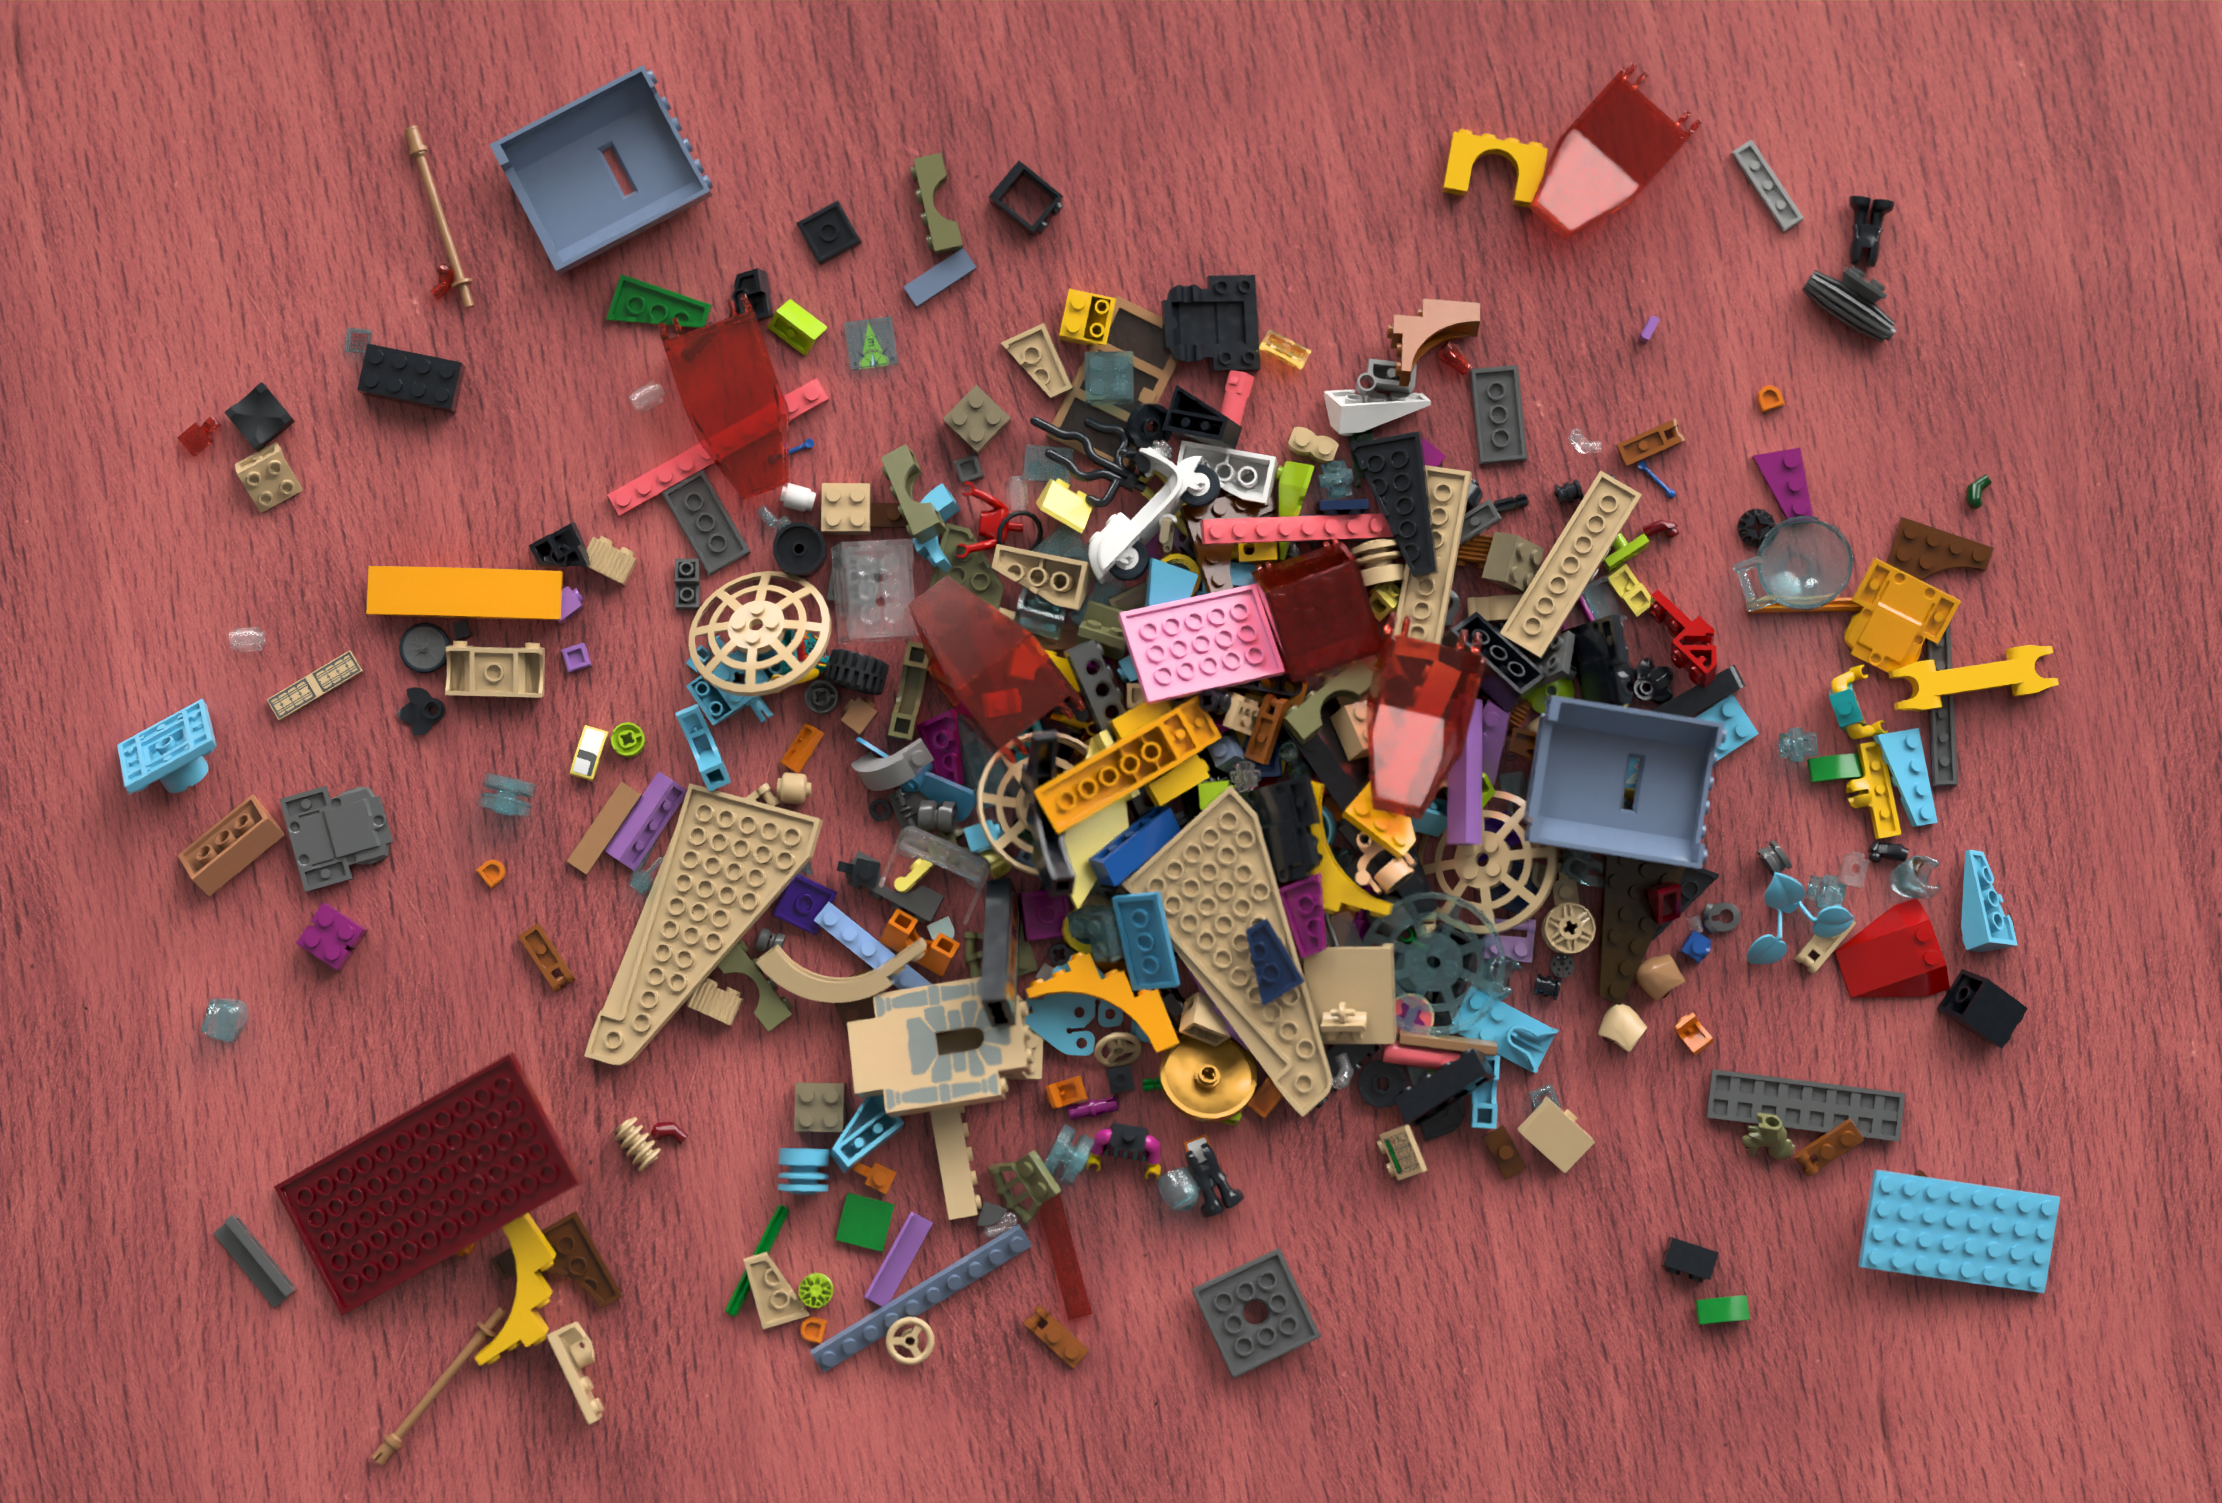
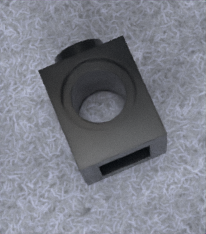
[1106,1065,1135,1094]

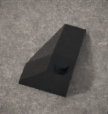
[1427,922,1488,1029]

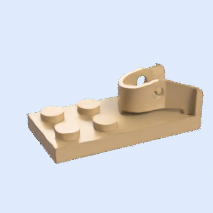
[547,1322,604,1424]

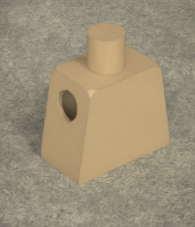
[1179,987,1231,1047]

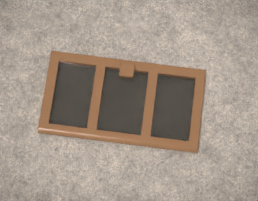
[1046,295,1178,468]

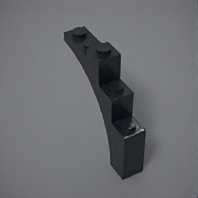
[1020,731,1076,897]

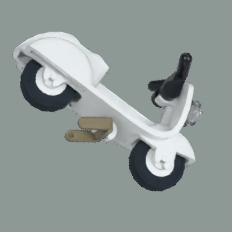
[1088,440,1220,584]

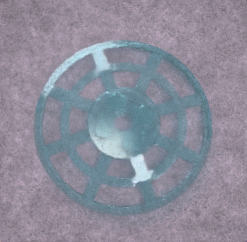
[1362,892,1506,1036]

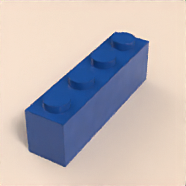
[1088,806,1181,886]

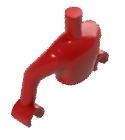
[955,481,1024,559]

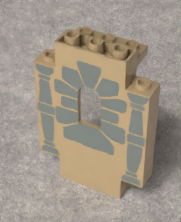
[847,977,1034,1118]

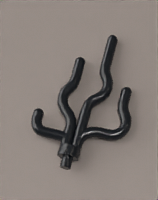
[1030,416,1147,508]

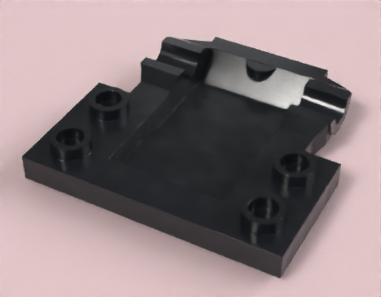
[1161,275,1261,372]
[1561,613,1634,707]
[1238,775,1323,884]

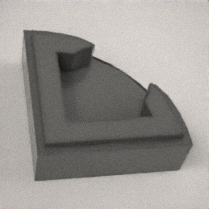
[977,1201,1007,1226]

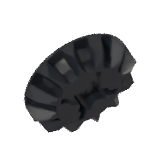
[1737,508,1776,547]

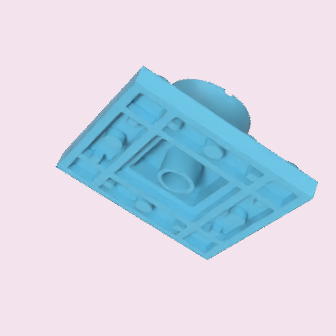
[117,699,217,794]

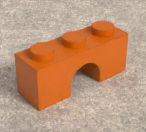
[879,908,960,976]

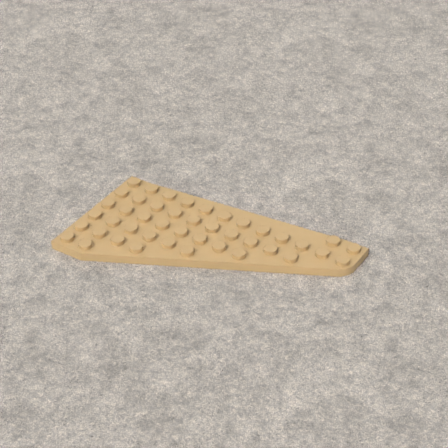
[584,783,823,1066]
[1122,785,1332,1117]

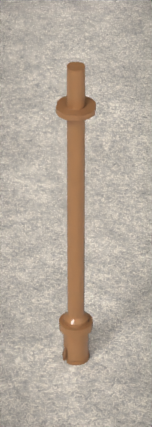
[403,126,474,309]
[371,1307,506,1466]

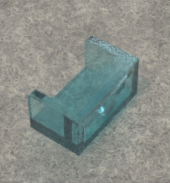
[1582,576,1627,622]

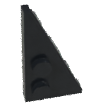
[1652,866,1719,941]

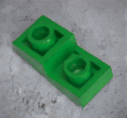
[1807,754,1862,783]
[1695,1295,1750,1325]

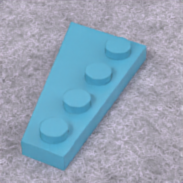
[1873,728,1938,827]

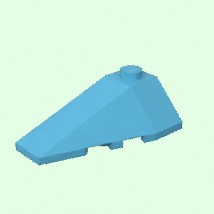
[1961,850,2018,952]

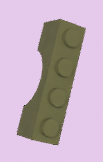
[910,153,963,256]
[881,444,947,544]
[888,641,933,742]
[1284,658,1378,746]
[718,939,793,1032]

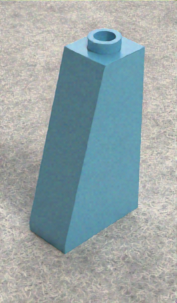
[1145,557,1198,607]

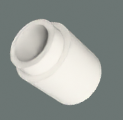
[779,483,816,512]

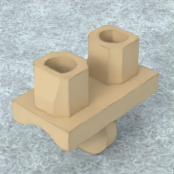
[1321,1002,1368,1041]

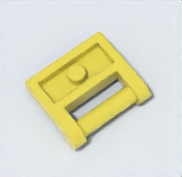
[894,857,935,893]

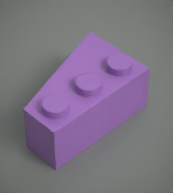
[1482,697,1511,786]

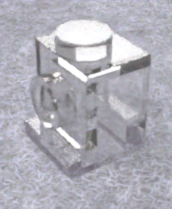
[1836,851,1870,889]

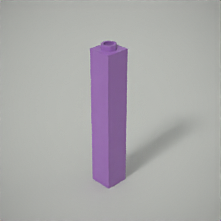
[1447,693,1482,846]

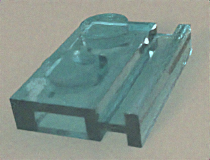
[1023,444,1074,484]

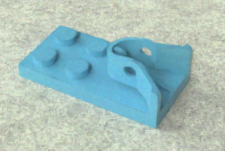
[1695,694,1759,761]
[1449,986,1559,1074]

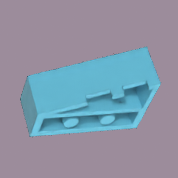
[829,1095,904,1173]

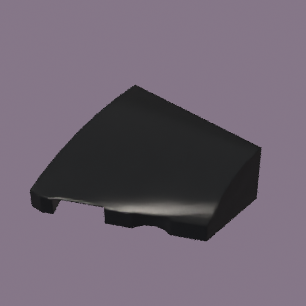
[724,268,774,327]
[529,522,590,567]

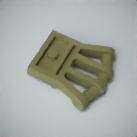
[963,924,1038,978]
[988,1150,1062,1226]

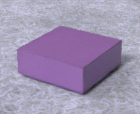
[1638,316,1660,344]
[561,642,592,673]

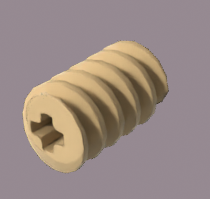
[610,1117,661,1172]

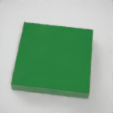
[835,1193,895,1252]

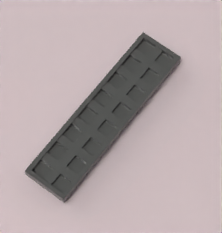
[1706,1069,1905,1142]

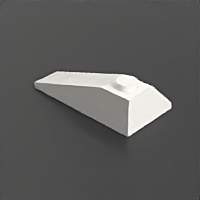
[1324,390,1431,436]
[1177,441,1278,504]

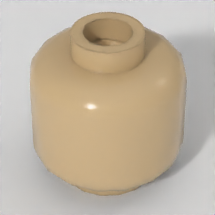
[777,772,812,805]

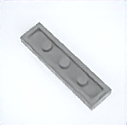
[1731,139,1804,233]

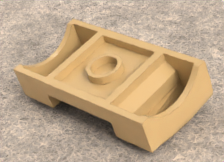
[445,640,545,698]

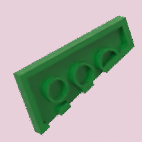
[606,274,713,328]

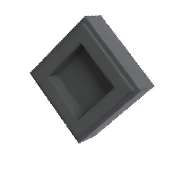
[954,454,984,485]

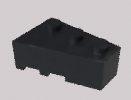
[1162,385,1242,450]

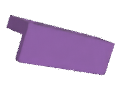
[605,771,687,871]
[864,1211,933,1306]

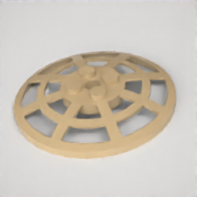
[689,571,831,697]
[976,731,1088,876]
[1418,790,1557,935]

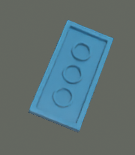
[1112,891,1180,991]

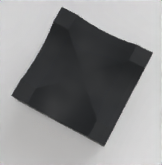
[224,382,295,451]

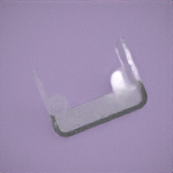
[878,826,991,925]

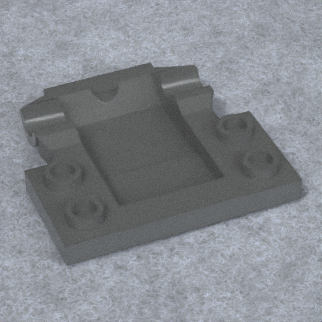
[279,786,394,893]

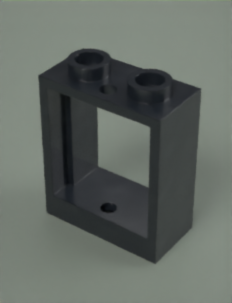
[989,160,1064,237]

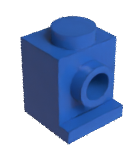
[1678,930,1711,964]

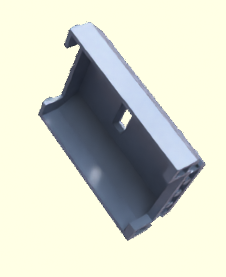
[490,65,713,275]
[1524,695,1727,869]

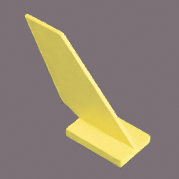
[1063,729,1141,910]

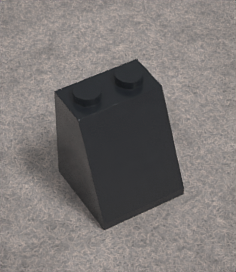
[1937,969,2028,1049]

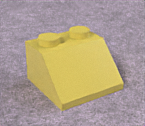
[1036,478,1093,534]

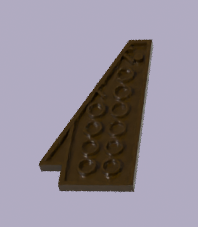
[1597,853,1686,1005]

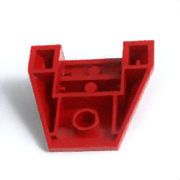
[1834,898,1950,998]

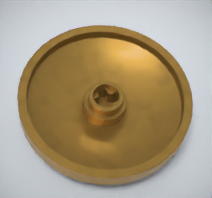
[1159,1034,1257,1122]

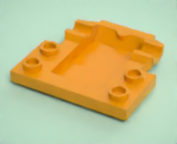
[1843,557,1961,673]

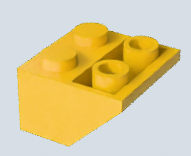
[1059,289,1116,346]

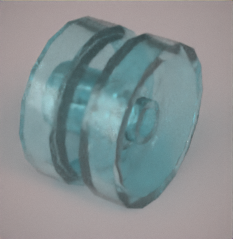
[477,773,537,818]
[1044,1124,1095,1186]

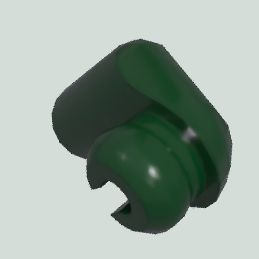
[1966,474,1992,509]

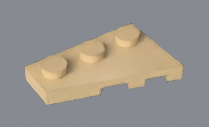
[1001,323,1073,399]
[743,1252,810,1329]

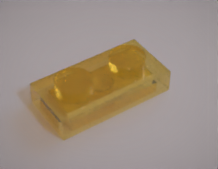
[1259,329,1311,370]

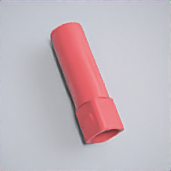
[1220,370,1254,425]
[1382,1040,1462,1070]

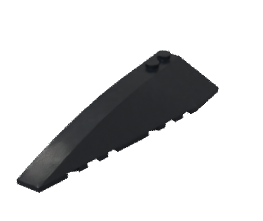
[1281,697,1438,921]

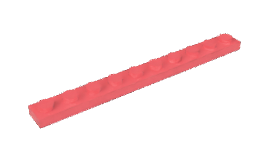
[607,378,829,517]
[1200,513,1395,545]

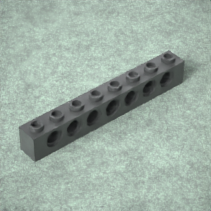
[1064,640,1170,821]

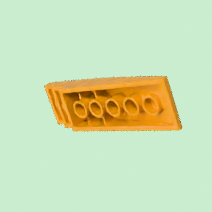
[366,566,563,620]
[1033,695,1222,834]

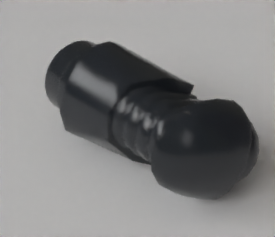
[1868,840,1909,863]

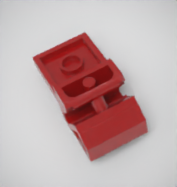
[1650,589,1717,688]

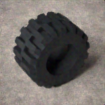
[824,649,890,695]

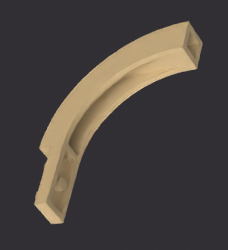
[756,937,927,1003]

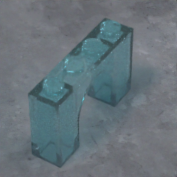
[1032,523,1128,628]

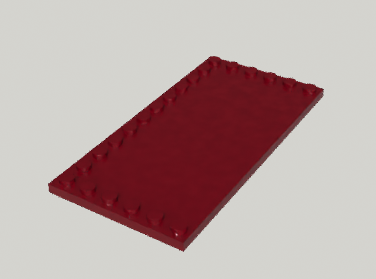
[274,1052,583,1316]

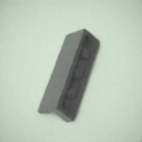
[214,1214,297,1307]

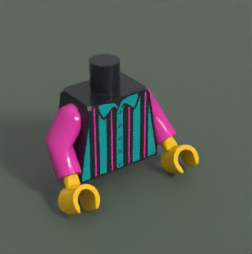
[1086,1123,1161,1181]

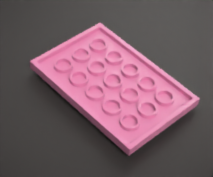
[1118,584,1285,705]

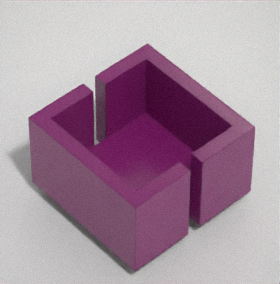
[296,903,368,970]

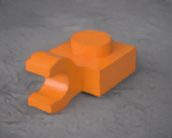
[852,1162,897,1194]

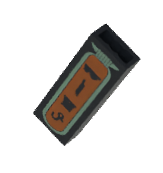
[980,878,1021,1028]

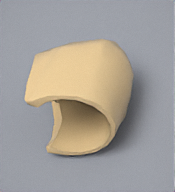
[1598,1003,1648,1053]

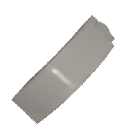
[851,738,934,791]

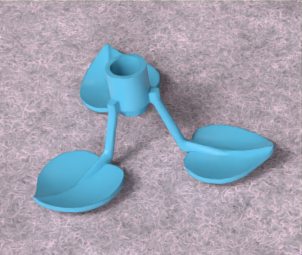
[1746,872,1855,964]

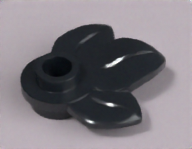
[1632,657,1673,703]
[397,687,445,735]

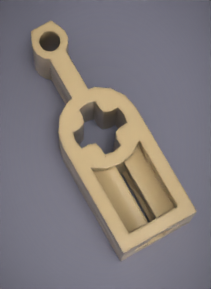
[1467,594,1523,622]

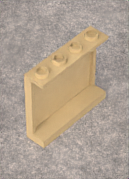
[1300,943,1397,1044]

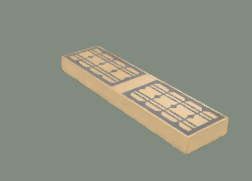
[267,651,363,721]

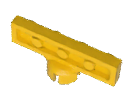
[1846,741,1901,839]

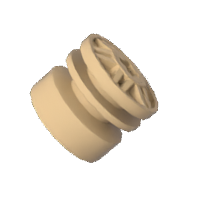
[1350,539,1405,590]
[1540,902,1596,954]

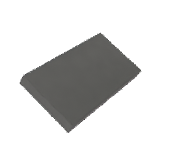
[1470,365,1527,465]
[662,469,751,576]

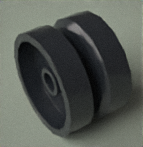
[773,522,827,578]

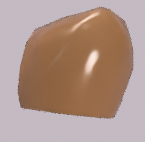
[1634,953,1685,1002]

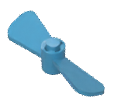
[856,737,977,822]

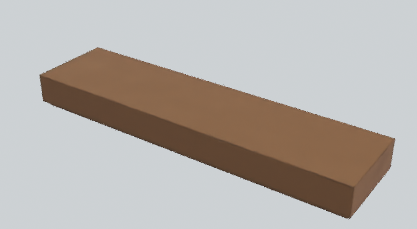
[567,781,642,875]
[1399,1030,1497,1056]

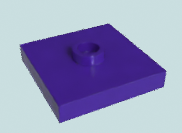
[772,873,837,936]

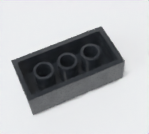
[357,343,466,414]
[1440,611,1547,713]

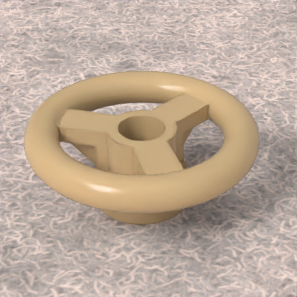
[1094,1032,1142,1068]
[886,1317,934,1365]

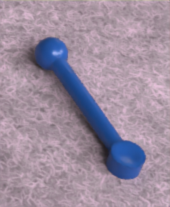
[767,439,814,464]
[1637,460,1676,499]

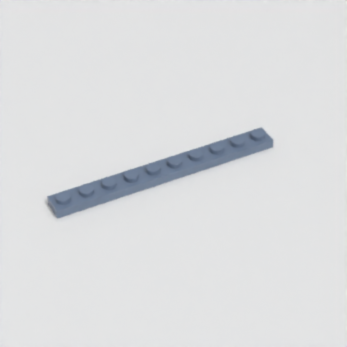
[810,1224,1032,1372]

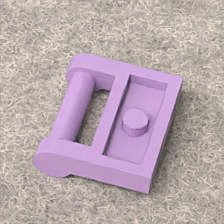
[1483,915,1536,963]

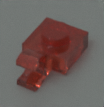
[177,416,221,457]

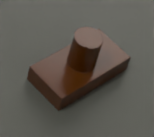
[871,503,909,528]
[1481,1125,1527,1179]

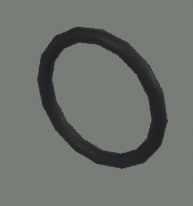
[997,510,1043,551]

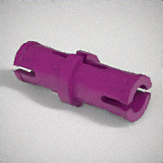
[1068,1096,1119,1121]

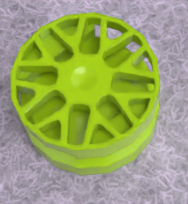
[611,722,646,758]
[799,1273,833,1308]

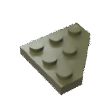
[928,523,1004,609]

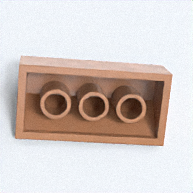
[178,794,285,896]

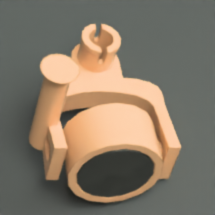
[1355,832,1417,895]

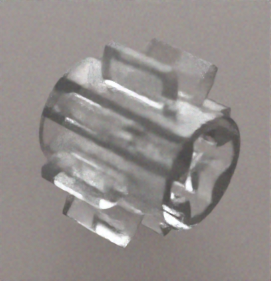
[1230,761,1261,791]

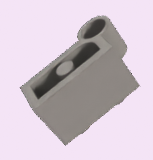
[1356,359,1417,396]

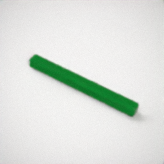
[725,1204,790,1316]

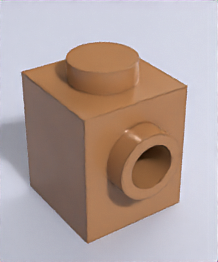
[841,697,878,736]

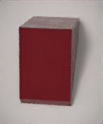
[1646,881,1681,925]

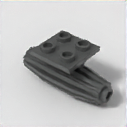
[1802,265,1897,343]

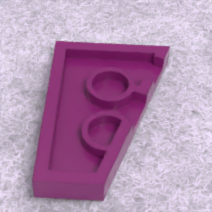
[1752,448,1813,523]
[916,709,964,785]
[1279,873,1326,958]

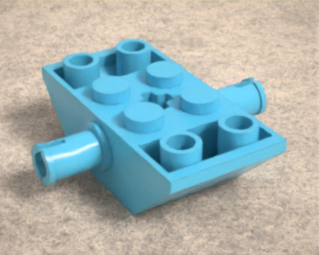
[686,635,785,726]

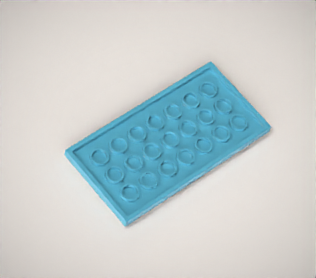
[1858,1169,2060,1293]

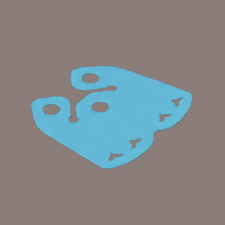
[1025,953,1123,1056]

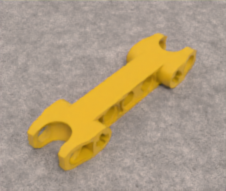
[1888,645,2059,712]

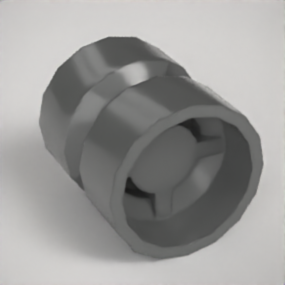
[918,800,958,833]

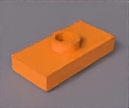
[780,722,825,774]
[1247,1076,1283,1120]

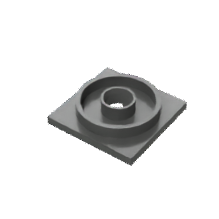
[1191,1248,1321,1378]

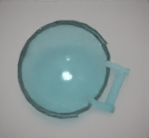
[1732,516,1853,611]

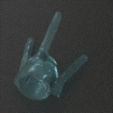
[629,836,663,895]

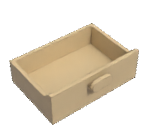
[1517,1096,1595,1173]

